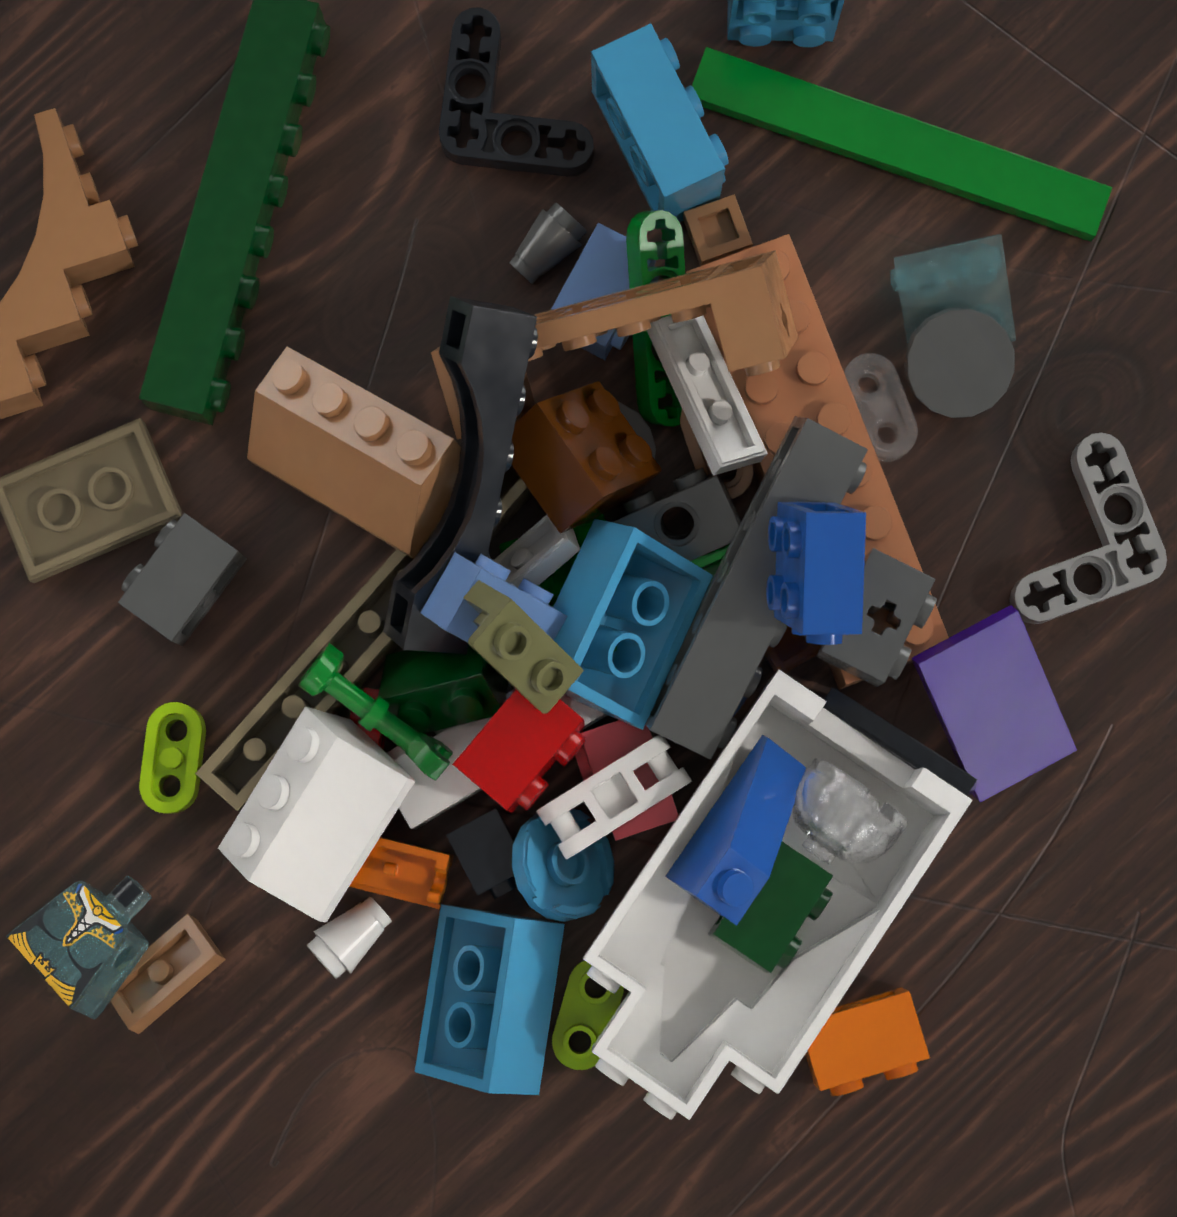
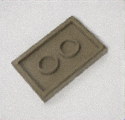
[0,418,183,584]

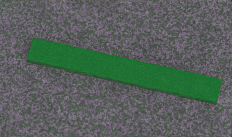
[692,47,1113,242]

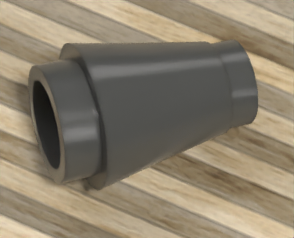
[509,202,587,285]

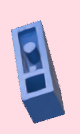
[665,735,806,926]

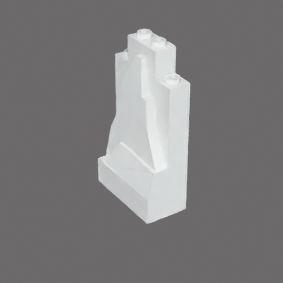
[583,669,972,1120]

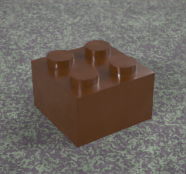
[512,381,663,534]

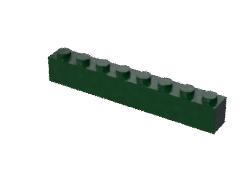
[139,0,330,426]

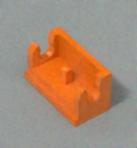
[349,837,454,909]

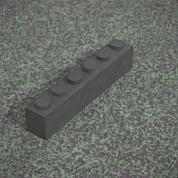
[645,416,868,759]

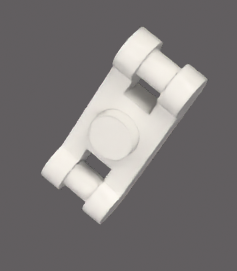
[536,735,692,860]

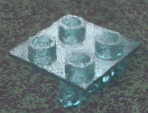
[890,234,1016,345]

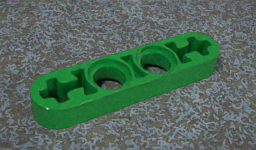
[626,210,685,427]

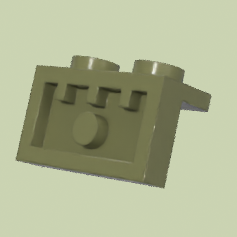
[463,580,584,714]

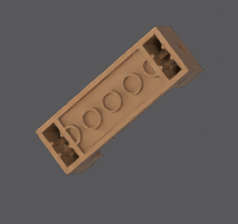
[431,250,798,439]

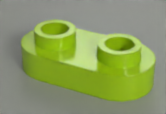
[139,702,206,814]
[552,960,624,1070]

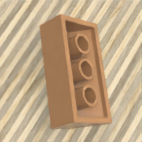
[247,346,461,559]

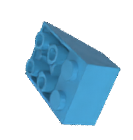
[727,0,844,47]

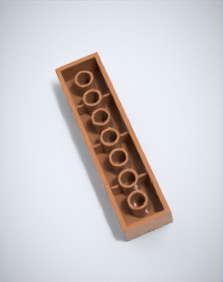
[686,234,949,690]

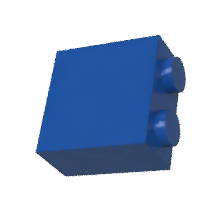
[766,502,866,645]

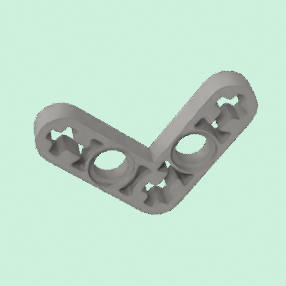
[1009,432,1167,624]

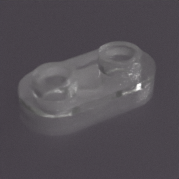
[844,353,918,462]

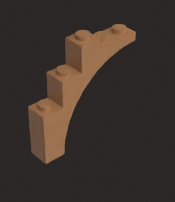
[0,108,138,419]

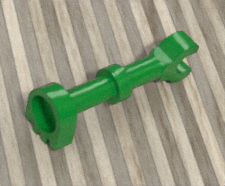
[298,643,453,781]

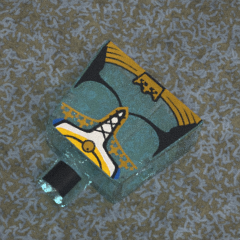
[6,875,152,1020]

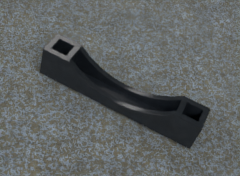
[383,296,538,655]

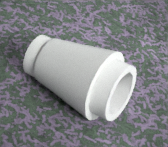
[307,897,392,979]

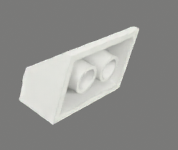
[218,706,416,922]

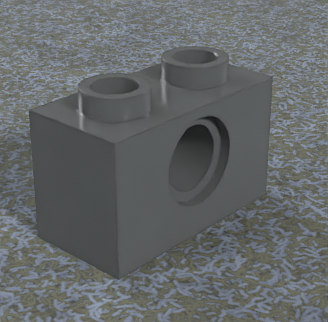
[614,467,742,561]

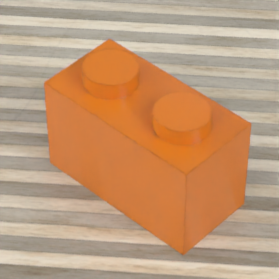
[805,987,930,1096]

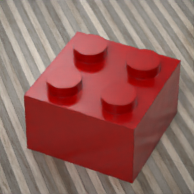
[452,689,586,813]

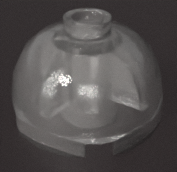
[792,758,909,866]

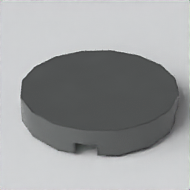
[904,308,1015,418]

